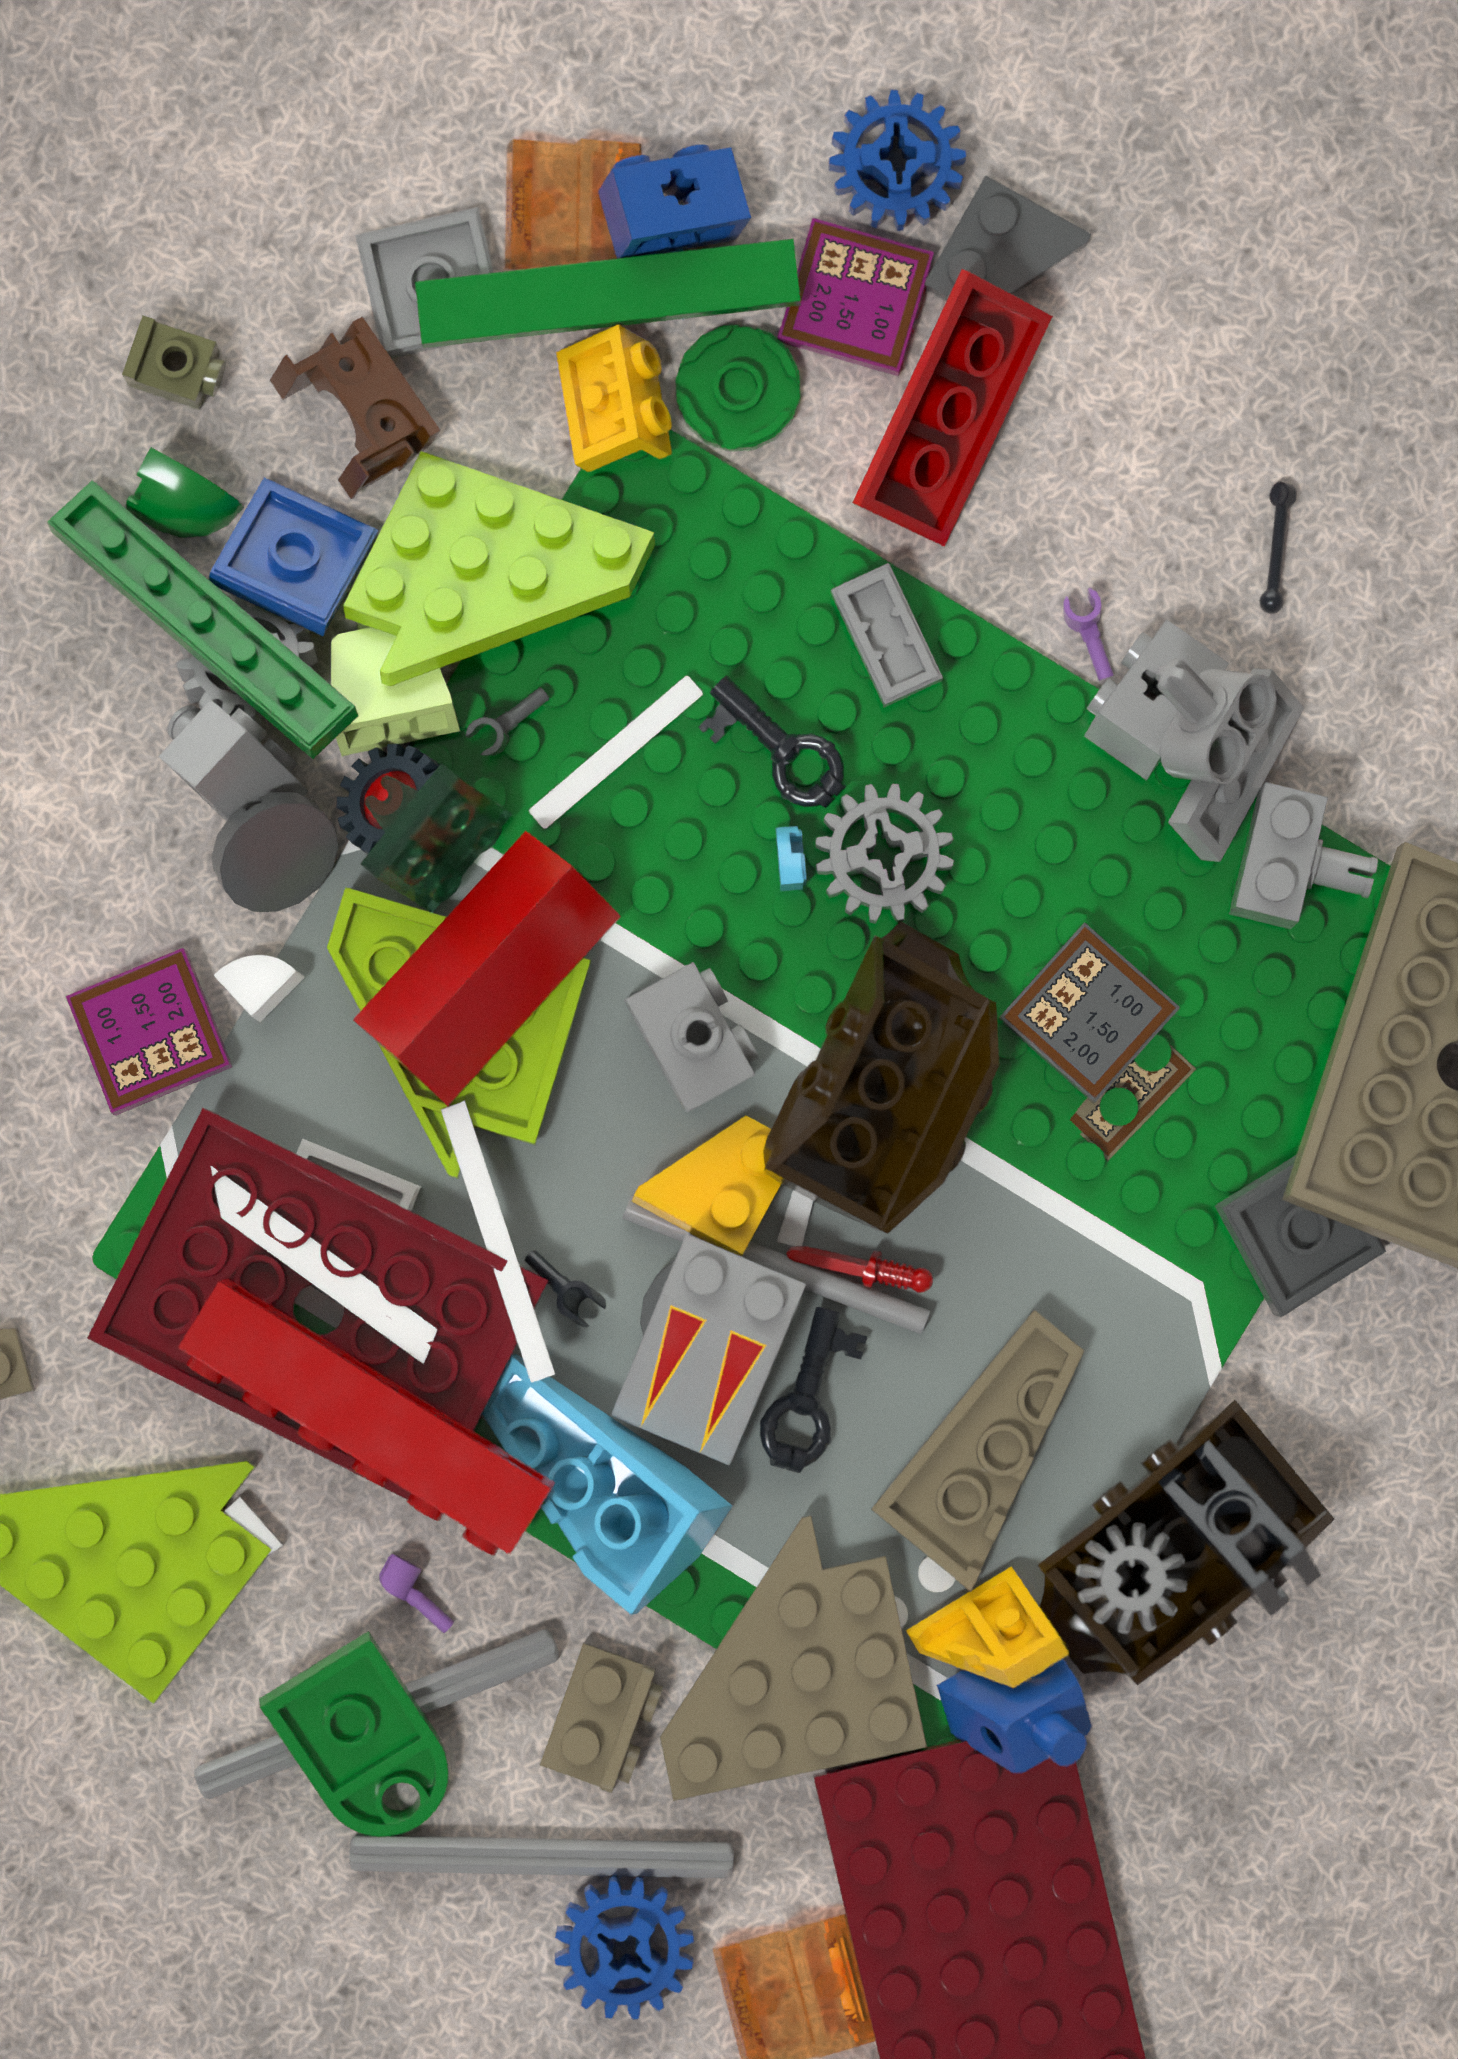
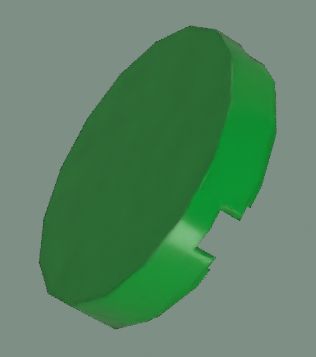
[676,325,800,452]

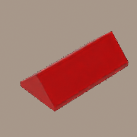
[852,269,1053,547]
[353,831,621,1107]

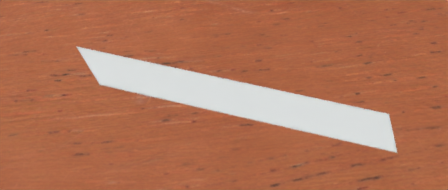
[210,1165,438,1364]

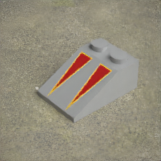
[611,1234,806,1466]

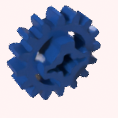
[828,90,966,231]
[554,1876,694,2020]

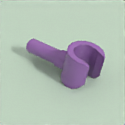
[1063,588,1113,681]
[379,1554,454,1633]

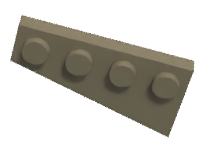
[871,1310,1084,1592]

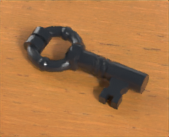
[698,675,846,808]
[760,1306,867,1473]

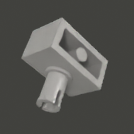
[159,699,308,821]
[1229,782,1378,929]
[624,962,759,1112]

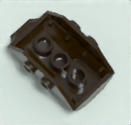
[763,921,999,1234]
[1037,1400,1335,1685]

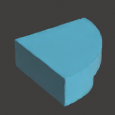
[775,826,806,891]

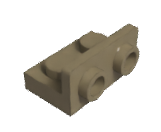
[540,1643,663,1793]

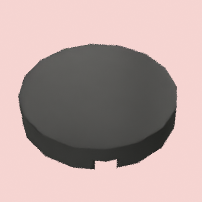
[211,792,338,912]

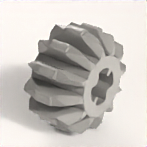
[1075,1523,1187,1634]

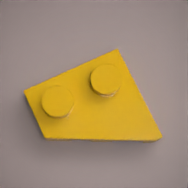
[631,1115,781,1257]
[906,1566,1069,1688]

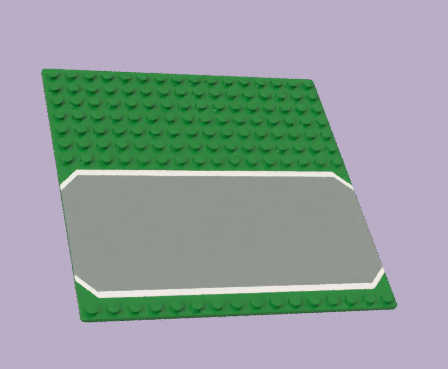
[92,430,1391,1756]

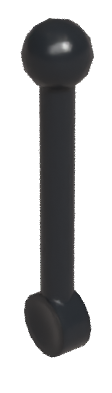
[1259,482,1297,614]

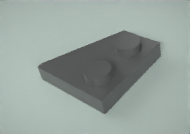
[924,175,1091,301]

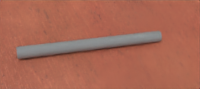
[622,1195,930,1334]

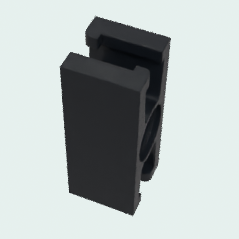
[1158,1441,1322,1617]

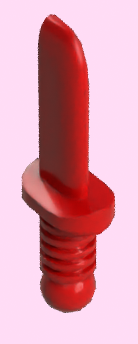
[786,1246,933,1293]

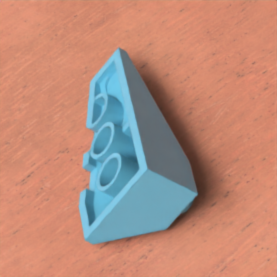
[482,1354,732,1615]

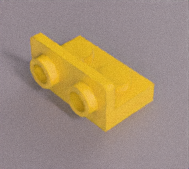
[556,324,672,472]

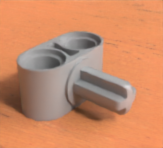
[1155,658,1277,784]

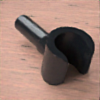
[524,1250,606,1327]

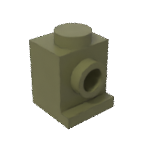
[122,315,226,410]

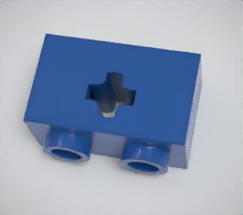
[598,144,751,259]

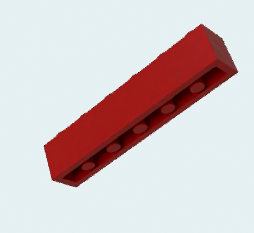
[178,1278,556,1556]

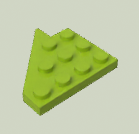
[343,451,655,686]
[327,887,591,1179]
[0,1461,272,1704]

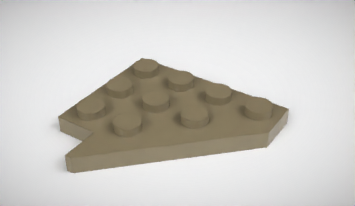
[660,1515,926,1801]

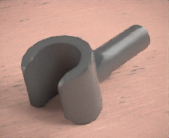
[466,687,549,756]

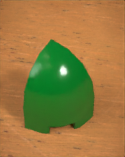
[126,447,244,538]

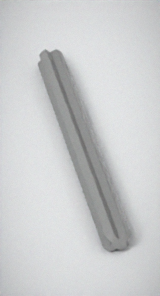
[194,1629,559,1799]
[349,1835,734,1878]

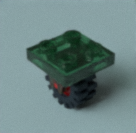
[336,743,512,913]

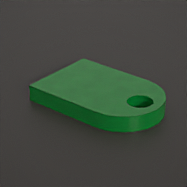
[259,1631,448,1837]

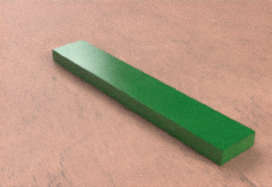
[415,239,801,348]
[47,480,359,759]

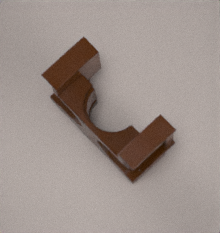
[270,317,441,500]

